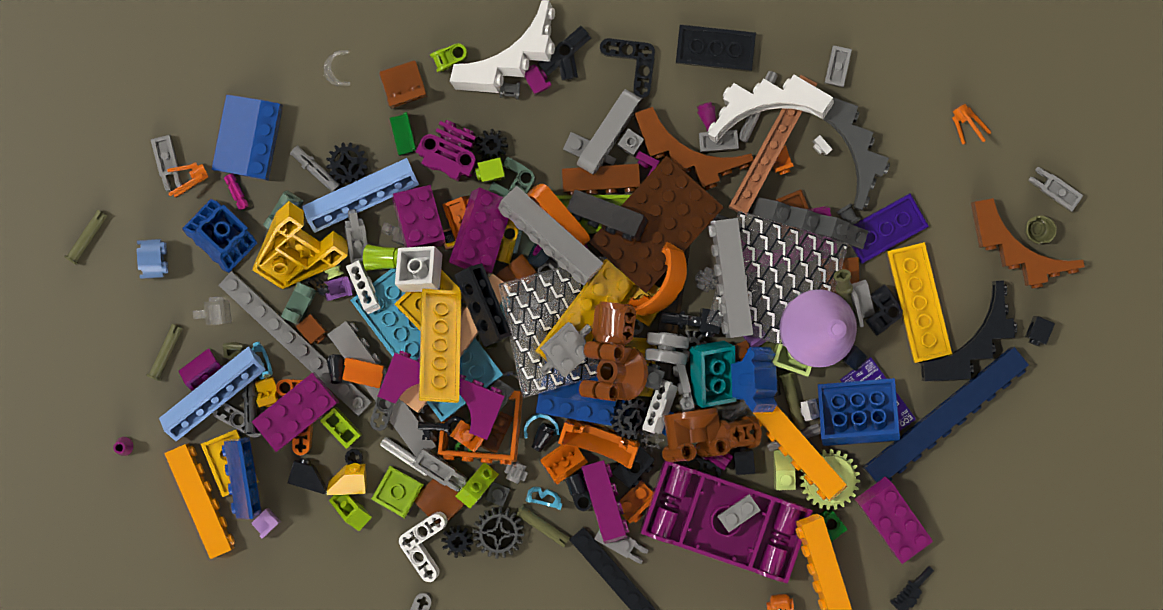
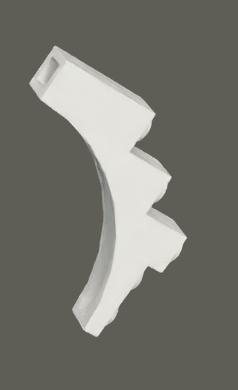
[450,0,555,93]
[708,75,834,143]

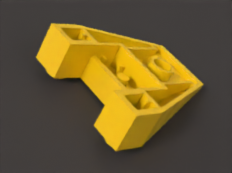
[253,201,348,289]

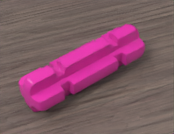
[224,174,249,210]

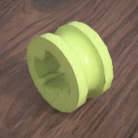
[324,265,344,280]

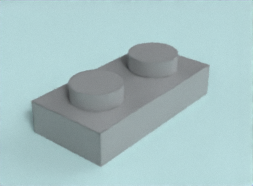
[824,45,852,88]
[699,130,739,153]
[718,494,761,532]

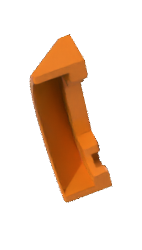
[627,242,687,316]
[558,418,640,469]

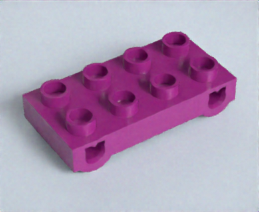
[640,460,813,584]

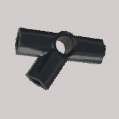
[537,26,592,81]

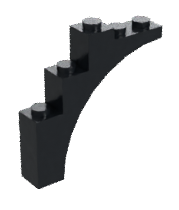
[921,281,1017,381]

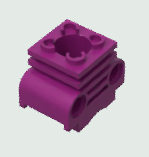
[416,120,477,182]

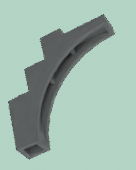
[823,97,890,211]
[746,197,868,249]

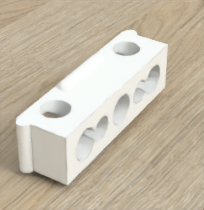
[346,260,381,314]
[642,379,678,434]

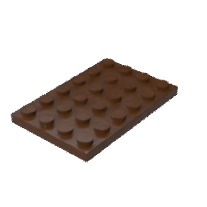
[589,156,724,293]

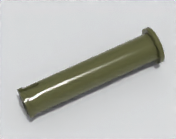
[64,209,108,265]
[146,324,183,381]
[779,372,807,430]
[515,504,570,547]

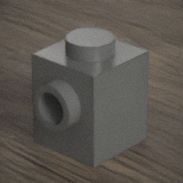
[645,363,665,390]

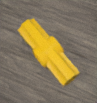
[496,219,520,264]

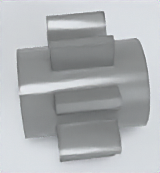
[504,462,528,484]

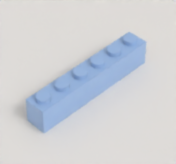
[302,158,419,233]
[159,346,266,441]

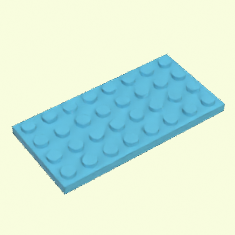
[350,269,504,422]

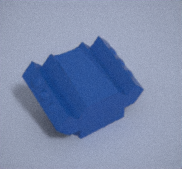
[182,199,257,273]
[731,347,777,413]

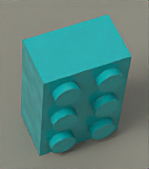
[690,341,736,408]

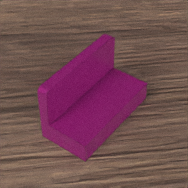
[179,349,223,391]

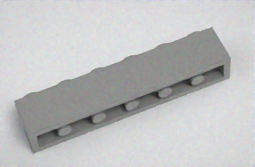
[498,186,603,285]
[709,218,753,338]

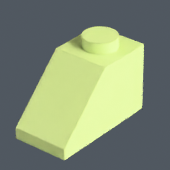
[774,450,796,490]

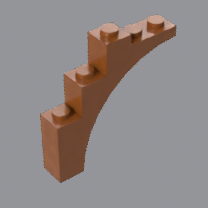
[634,107,754,190]
[971,198,1085,288]

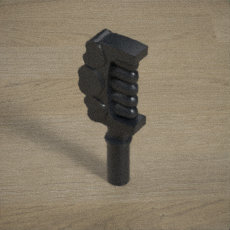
[890,566,934,610]

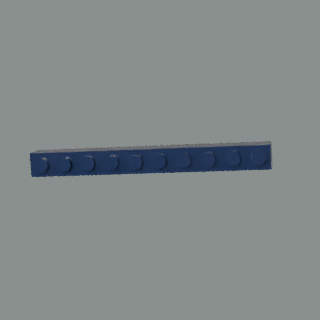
[863,347,1029,483]

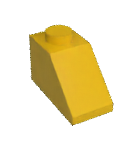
[327,463,367,495]

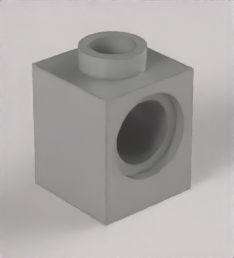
[617,129,644,157]

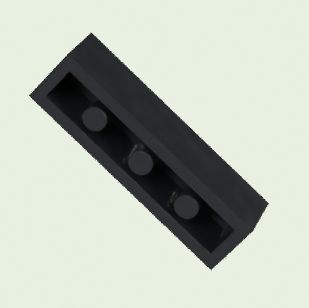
[567,189,649,242]

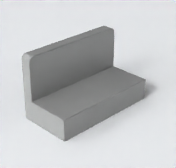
[851,280,875,327]

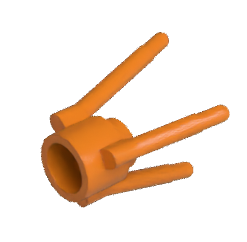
[952,104,991,145]
[167,162,209,197]

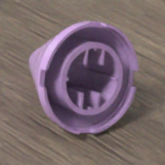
[780,290,857,367]

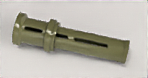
[834,269,855,315]

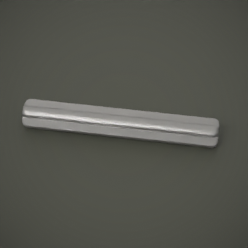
[738,71,778,143]

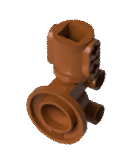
[579,301,648,401]
[662,408,762,462]

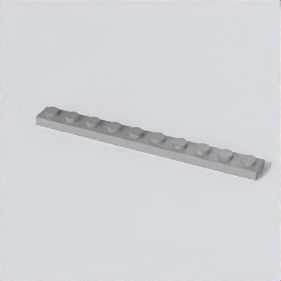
[218,271,372,416]

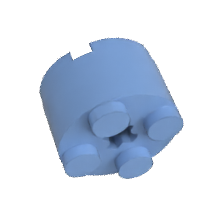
[137,239,168,279]

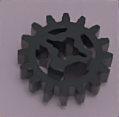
[326,142,368,184]
[610,398,651,439]

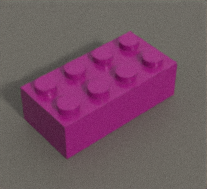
[449,187,509,275]
[252,372,339,452]
[582,460,629,544]
[855,476,933,564]

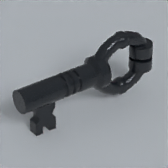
[418,416,466,440]

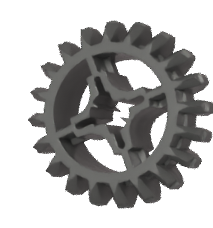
[473,506,525,559]

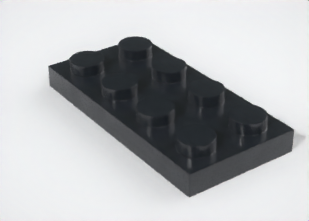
[675,25,756,71]

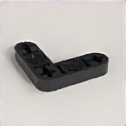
[600,38,655,99]

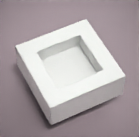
[812,135,833,156]
[800,398,820,421]

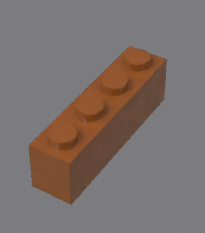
[562,164,640,195]

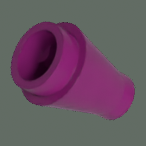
[697,102,717,132]
[113,437,133,456]

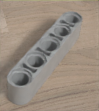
[577,89,642,175]

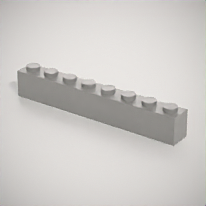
[327,321,438,458]

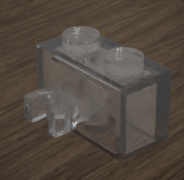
[193,297,232,325]

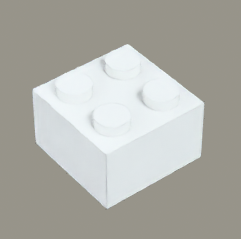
[395,246,442,292]

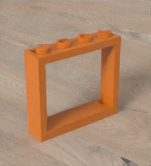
[438,388,523,465]

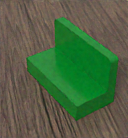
[390,112,417,156]

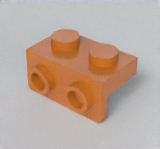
[540,445,588,484]

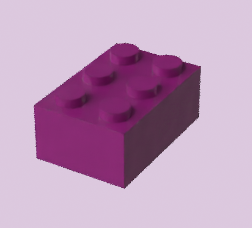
[392,185,445,248]

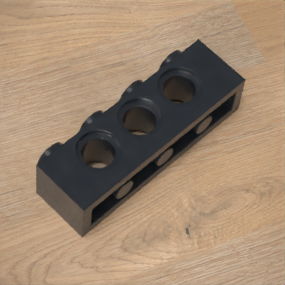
[454,263,512,347]

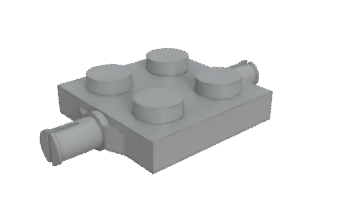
[539,322,592,377]

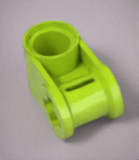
[430,43,468,73]

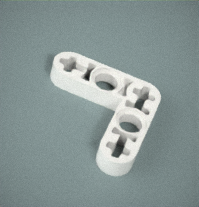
[399,512,448,582]

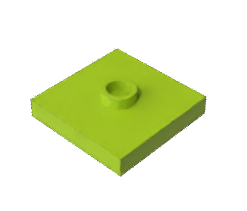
[371,466,424,518]

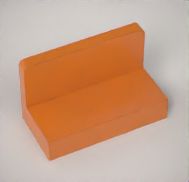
[342,357,385,388]

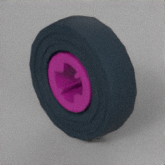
[528,243,550,268]

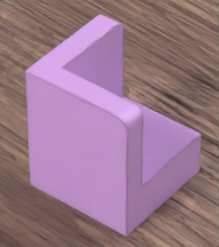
[252,508,281,539]

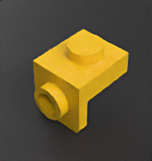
[255,377,279,407]

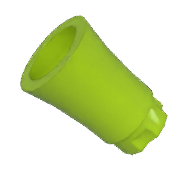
[363,244,398,271]

